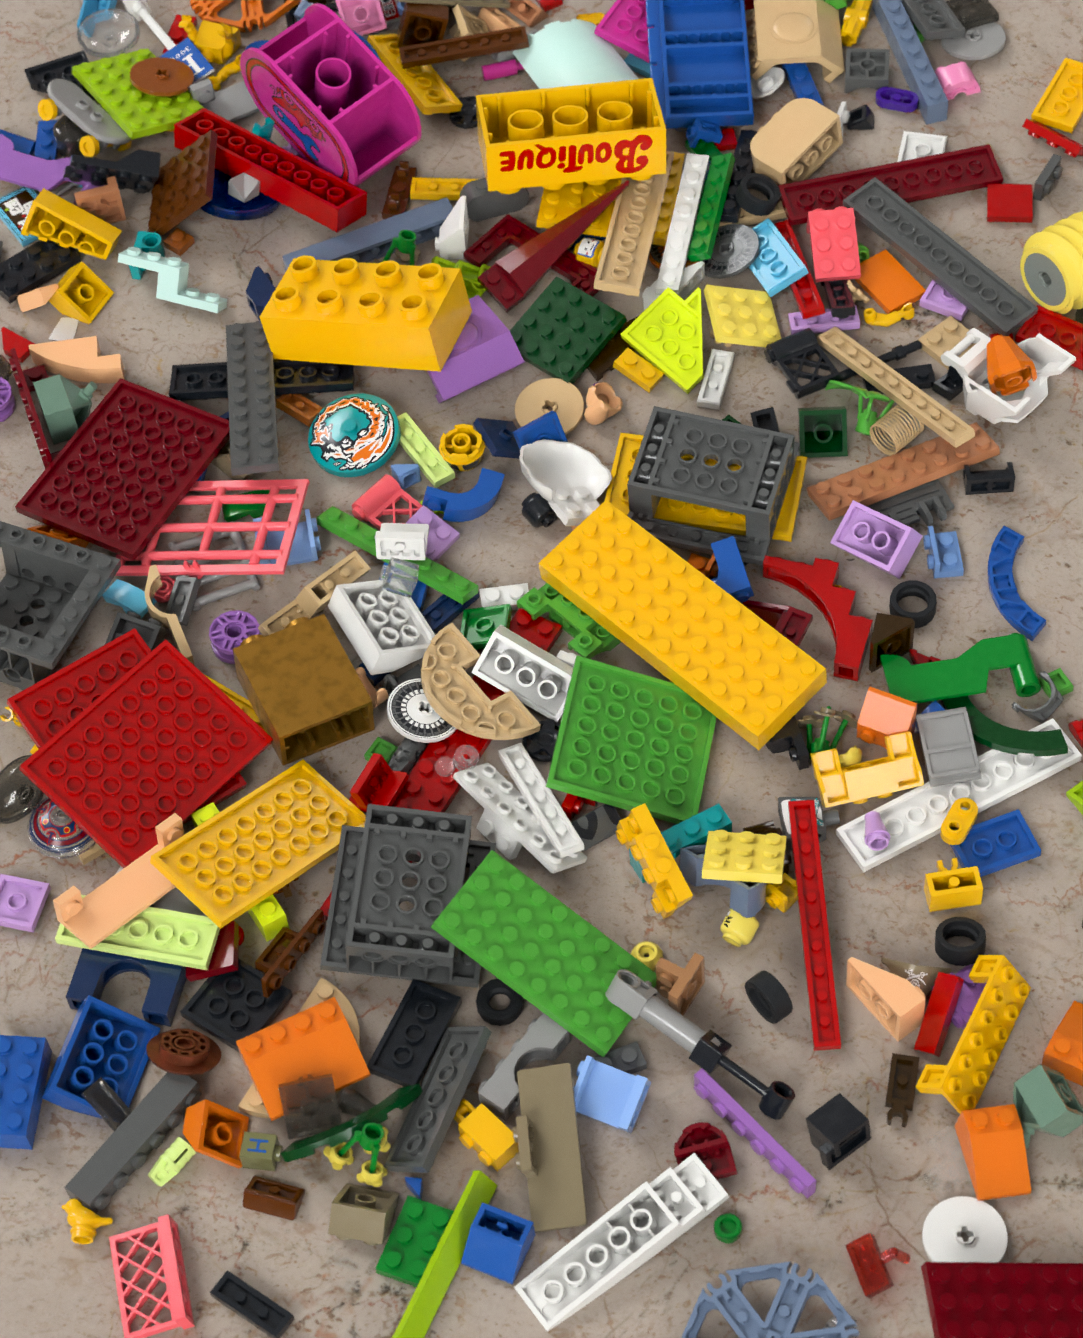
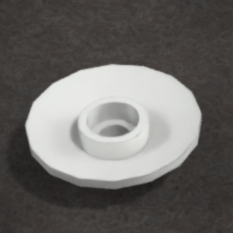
[751,67,785,98]

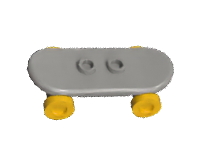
[38,79,132,157]

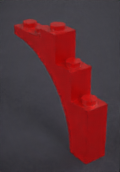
[763,555,873,682]

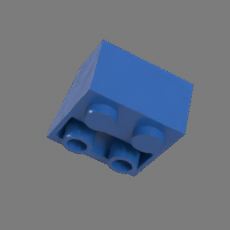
[461,1202,536,1285]

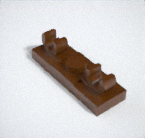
[382,161,417,219]

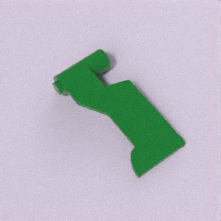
[880,633,1041,703]

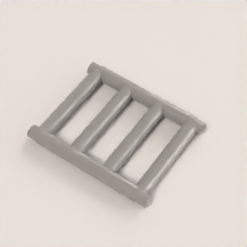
[168,521,261,611]

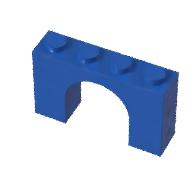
[711,536,754,603]

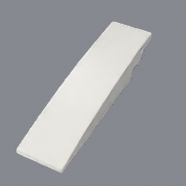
[514,1153,730,1332]

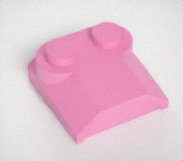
[335,0,387,36]

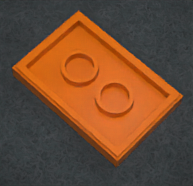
[854,249,926,314]

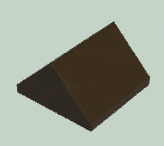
[869,613,915,673]

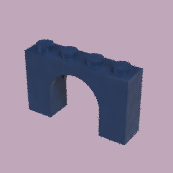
[66,948,187,1027]

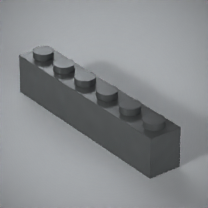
[65,1072,202,1214]

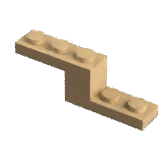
[258,550,371,636]

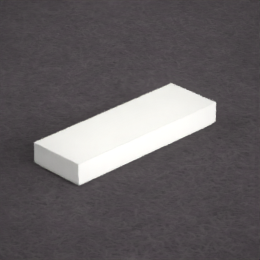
[697,349,735,410]

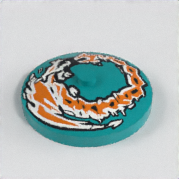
[308,393,401,477]

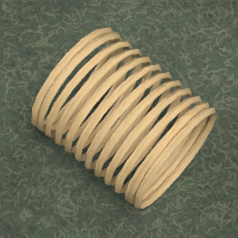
[870,404,924,455]

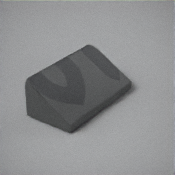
[571,804,621,852]

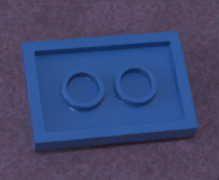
[950,809,1042,877]

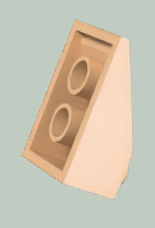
[846,957,926,1042]

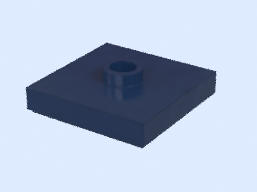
[473,418,520,459]

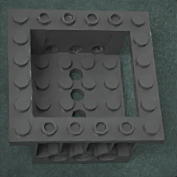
[627,406,800,566]
[0,521,121,690]
[320,804,496,988]

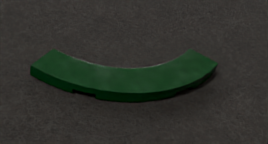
[942,696,1068,756]
[281,1084,423,1162]

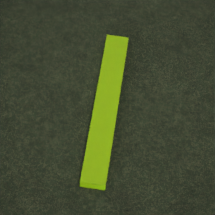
[392,1170,498,1338]

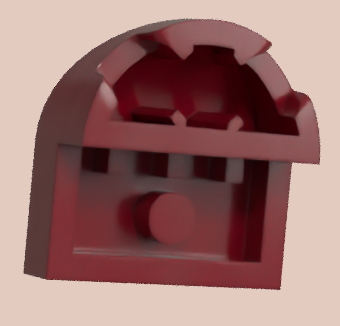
[674,1122,738,1180]

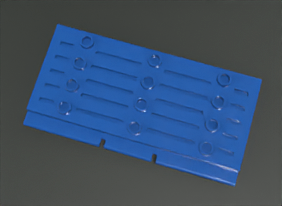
[645,0,754,129]

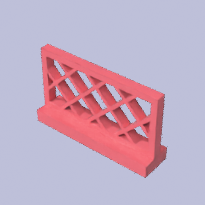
[109,1214,195,1338]

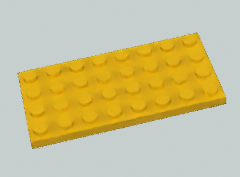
[605,432,807,542]
[150,759,366,929]

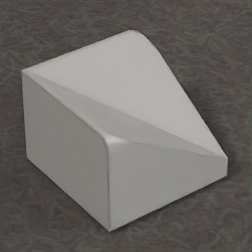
[228,172,260,203]

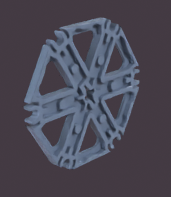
[681,1261,860,1338]

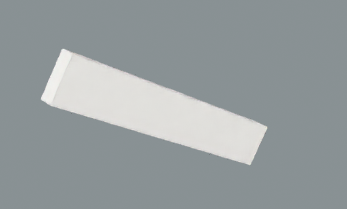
[498,743,584,858]

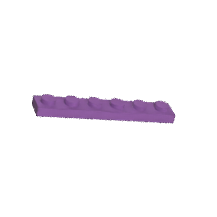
[694,1068,816,1199]

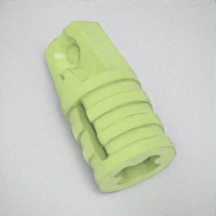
[148,1137,196,1187]

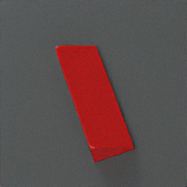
[914,972,964,1057]

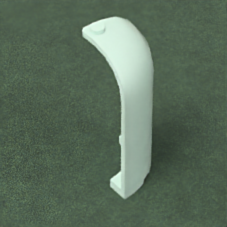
[512,19,638,89]

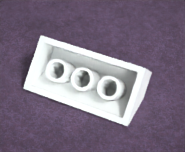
[471,625,573,722]

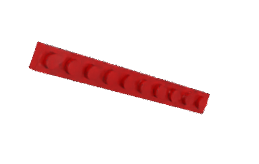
[788,800,841,1051]

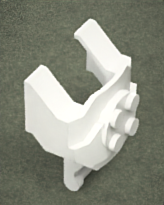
[941,328,1076,424]

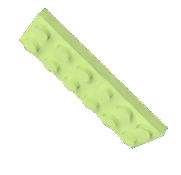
[55,895,220,970]

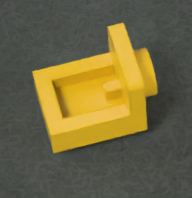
[765,873,798,913]

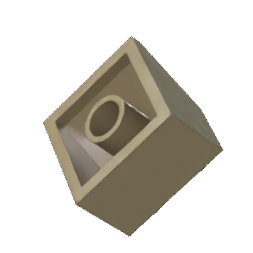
[328,1183,400,1246]

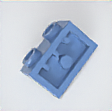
[923,526,964,579]

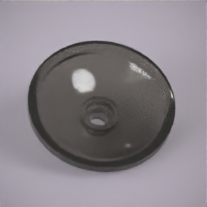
[0,755,44,824]

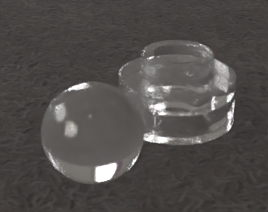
[435,745,479,777]

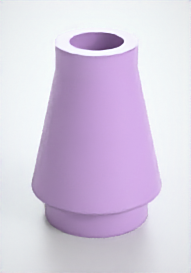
[864,811,890,851]

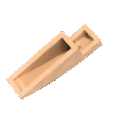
[29,336,125,383]

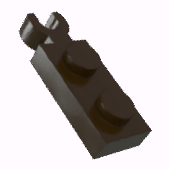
[885,1053,920,1128]

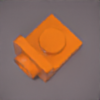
[687,553,718,579]

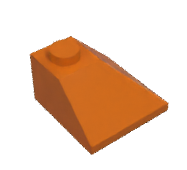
[183,1099,249,1168]

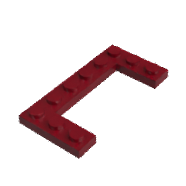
[463,214,600,297]

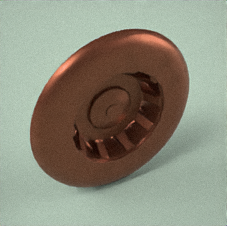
[146,1028,221,1075]

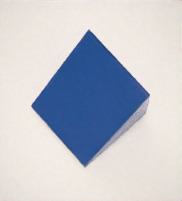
[405,1177,423,1200]

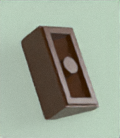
[243,1176,305,1221]

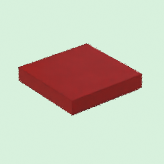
[987,184,1033,223]

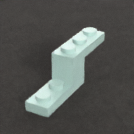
[118,247,228,313]

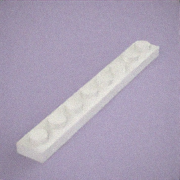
[656,153,709,295]

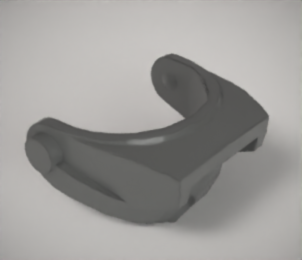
[1012,671,1064,723]

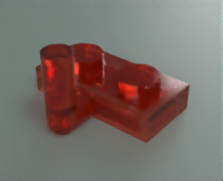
[845,1233,910,1298]

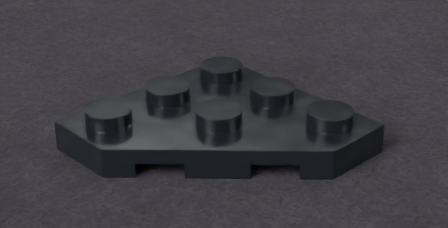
[24,50,95,101]

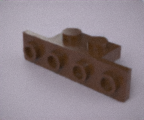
[255,909,326,998]

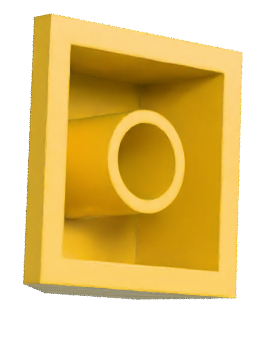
[49,262,114,324]

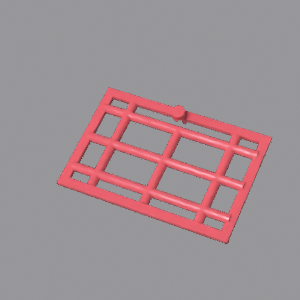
[115,479,310,579]

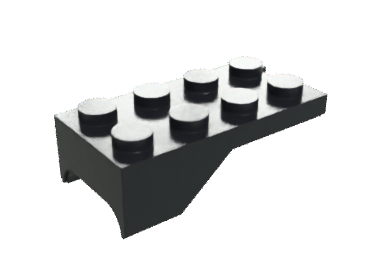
[63,149,161,194]

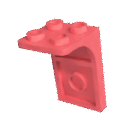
[806,206,861,282]

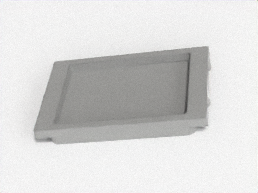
[916,707,982,787]

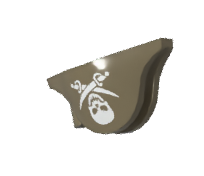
[881,957,952,995]

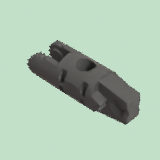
[388,737,427,773]

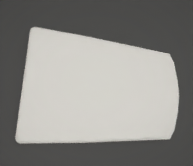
[49,317,79,341]

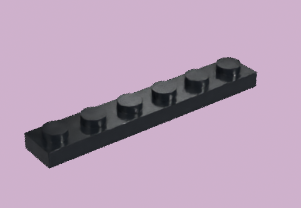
[720,130,758,223]

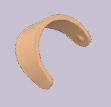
[356,667,389,709]

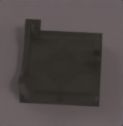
[278,1073,343,1140]

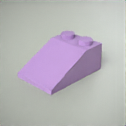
[830,500,923,579]

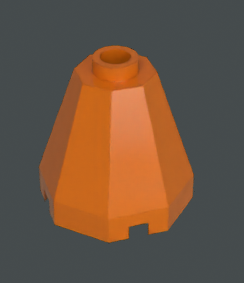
[987,335,1037,396]

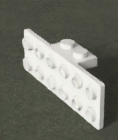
[453,763,587,874]

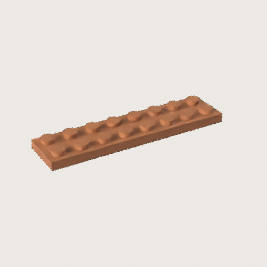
[807,422,1000,521]

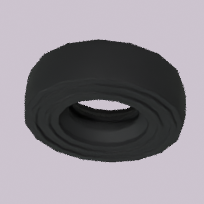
[476,979,524,1026]

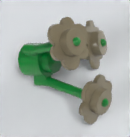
[370,230,421,266]
[797,706,858,759]

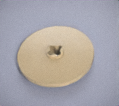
[515,378,584,435]

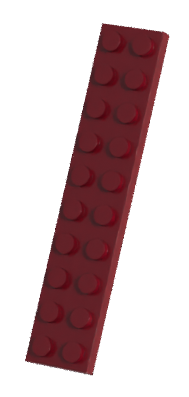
[778,144,1004,226]

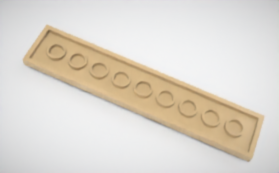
[593,151,674,297]

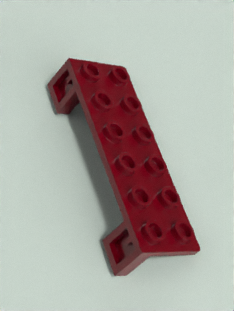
[9,348,61,469]

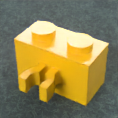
[924,858,983,912]

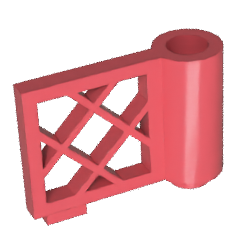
[352,474,422,530]

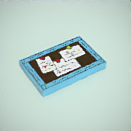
[0,186,38,247]

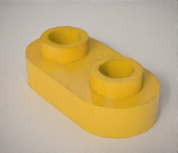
[940,798,978,845]

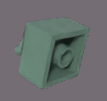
[33,374,97,445]
[1013,1064,1083,1149]

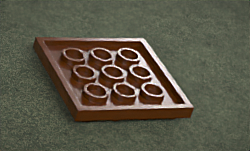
[148,130,218,236]

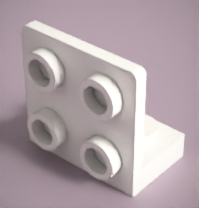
[375,523,429,560]

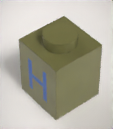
[239,1131,283,1171]

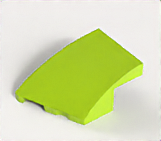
[432,256,490,299]

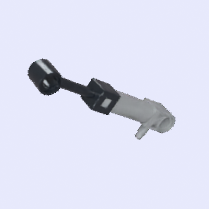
[605,969,795,1120]

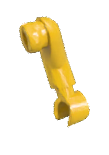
[208,55,241,91]
[863,303,915,327]

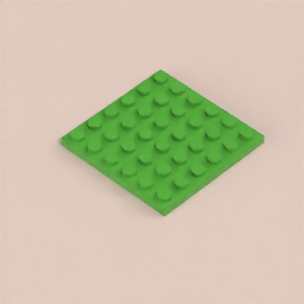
[545,655,717,824]

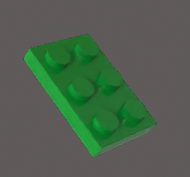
[375,1195,454,1287]

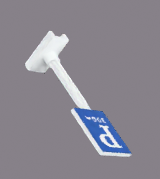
[121,0,215,84]

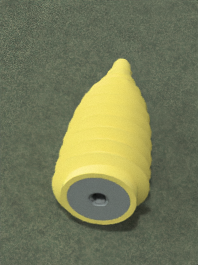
[1020,211,1083,314]

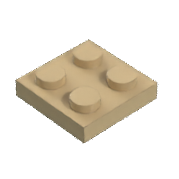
[918,316,976,370]

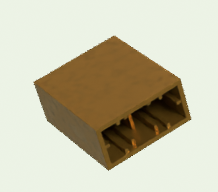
[233,614,375,766]

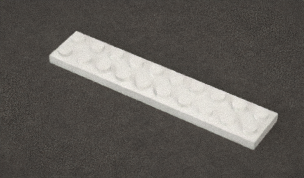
[836,718,1082,873]

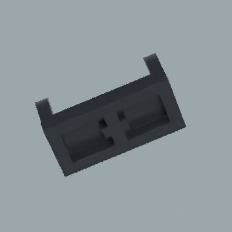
[963,462,1015,495]

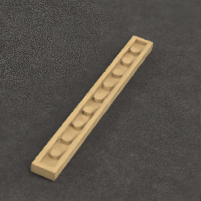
[817,326,975,448]

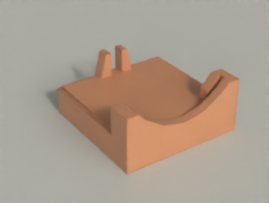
[74,176,126,224]

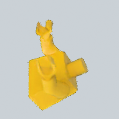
[179,15,242,65]

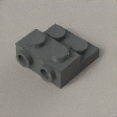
[105,611,167,651]

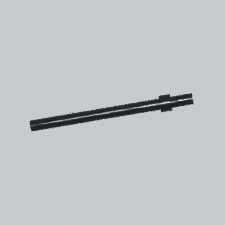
[794,340,922,399]

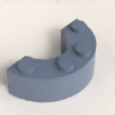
[680,845,766,918]

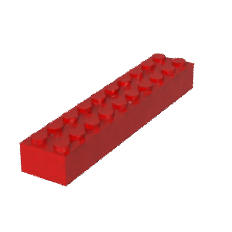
[174,108,367,232]

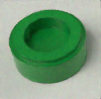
[714,1213,742,1243]

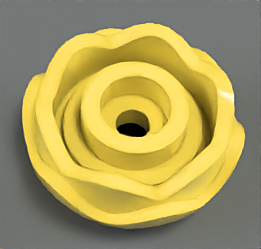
[838,745,862,767]
[631,941,663,971]

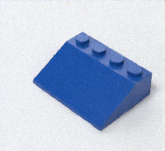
[41,995,161,1124]

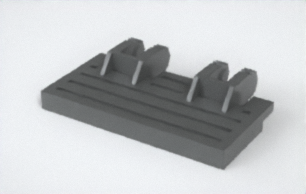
[867,479,954,526]

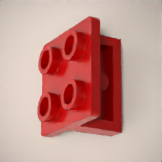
[349,753,409,812]

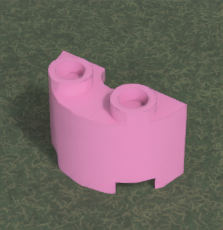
[935,61,981,100]

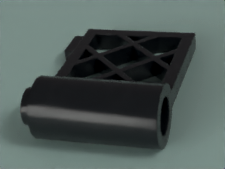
[764,328,840,396]

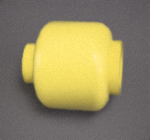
[720,909,759,947]

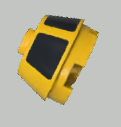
[439,424,485,471]

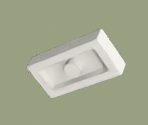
[480,583,529,610]

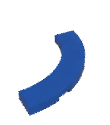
[987,525,1046,641]

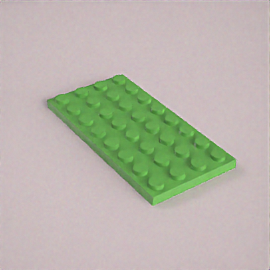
[431,850,656,1057]

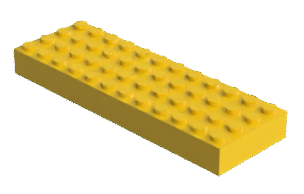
[538,500,827,750]

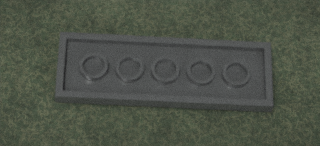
[384,1026,492,1173]

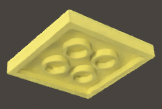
[703,285,781,348]
[702,830,787,884]

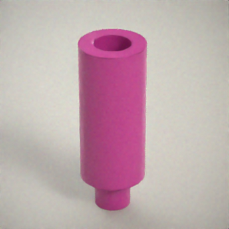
[481,59,524,81]

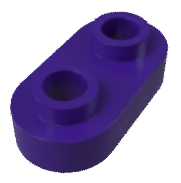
[875,87,919,113]

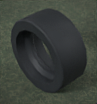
[735,173,781,216]
[889,580,937,628]
[935,917,986,966]
[745,970,793,1024]

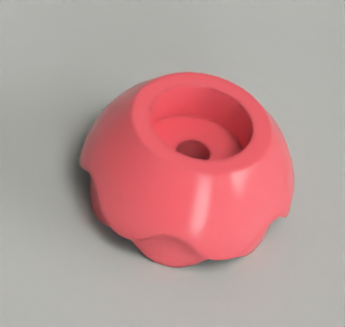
[154,576,175,603]

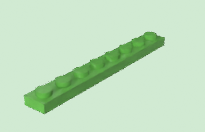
[317,506,478,605]

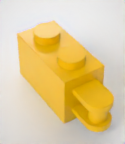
[453,1098,519,1172]

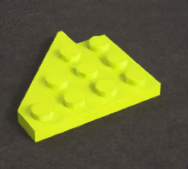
[621,287,704,394]

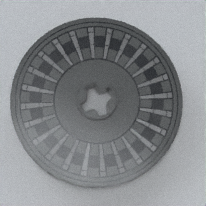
[698,224,760,279]

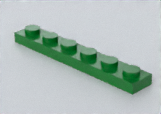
[687,153,735,262]

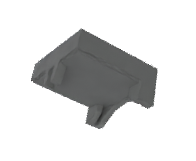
[845,48,890,93]

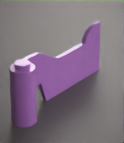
[0,134,105,206]

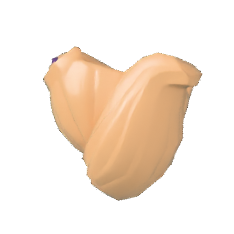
[584,382,623,425]

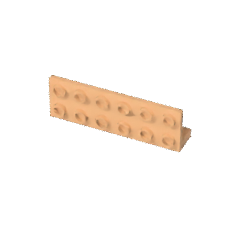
[53,813,184,948]

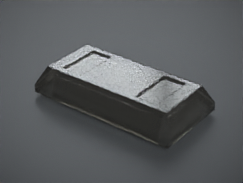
[81,1077,132,1131]

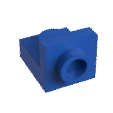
[686,118,723,148]

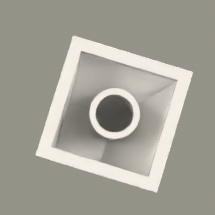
[435,196,469,260]

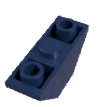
[246,266,277,321]

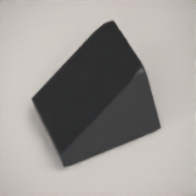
[847,104,874,130]

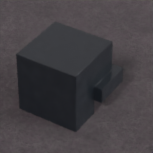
[806,1093,872,1170]

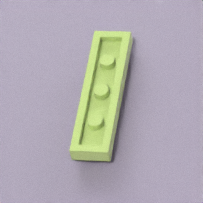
[397,412,455,488]

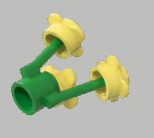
[323,1123,391,1187]

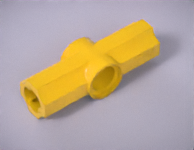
[841,0,873,47]

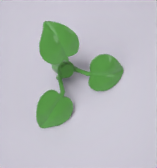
[825,380,895,436]

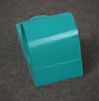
[129,231,165,279]

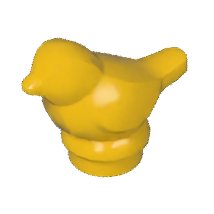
[61,1199,113,1244]

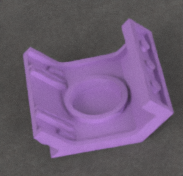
[427,295,524,403]

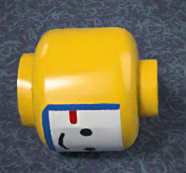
[574,237,604,269]

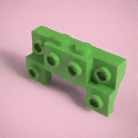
[517,583,621,659]

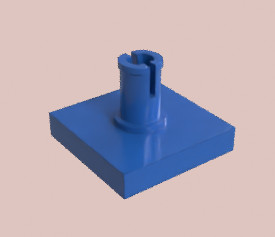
[513,411,568,449]

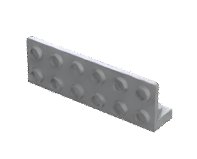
[189,78,260,122]

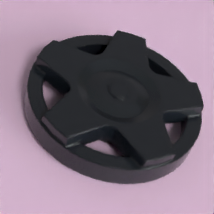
[449,96,477,128]
[523,719,560,762]

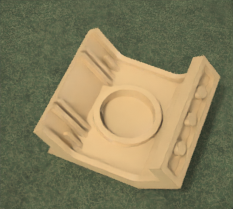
[746,0,845,83]

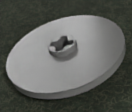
[941,18,1006,60]

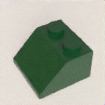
[798,406,848,458]

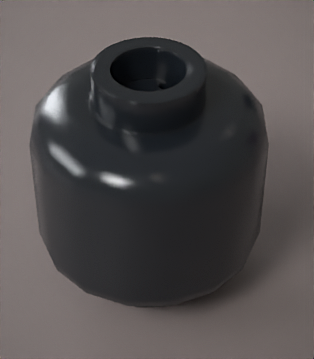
[521,492,556,528]

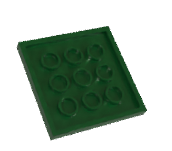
[510,276,627,384]

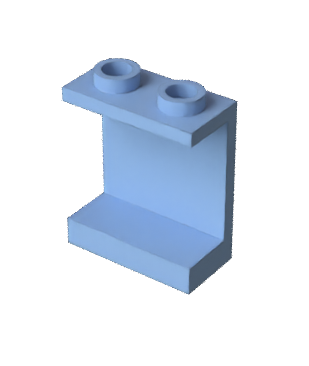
[253,509,321,566]
[573,1055,651,1133]

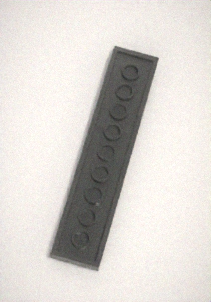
[842,177,1038,336]
[226,321,280,476]

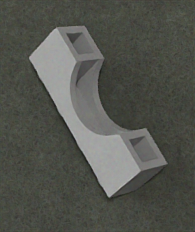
[478,1013,570,1121]

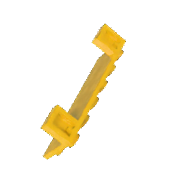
[915,955,1031,1114]

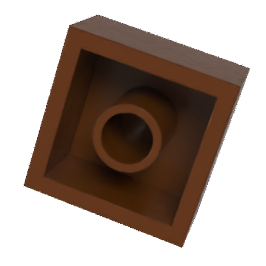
[397,3,449,47]

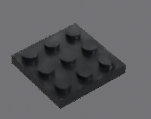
[180,958,293,1052]

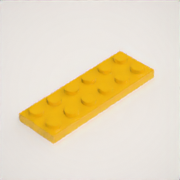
[367,34,463,115]

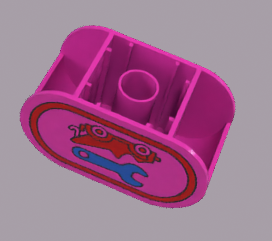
[240,3,422,187]

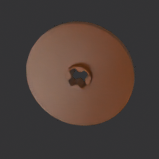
[130,57,194,96]

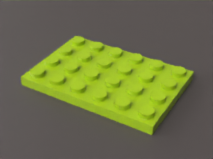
[72,48,204,140]

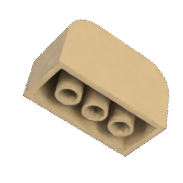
[750,98,843,186]

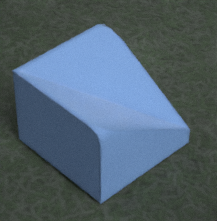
[391,464,421,490]

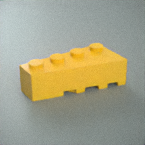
[21,188,122,260]

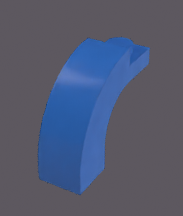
[422,468,505,522]

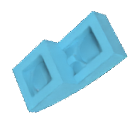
[102,579,157,618]

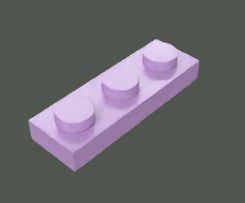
[788,306,860,335]

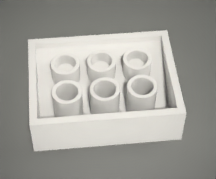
[328,578,435,675]

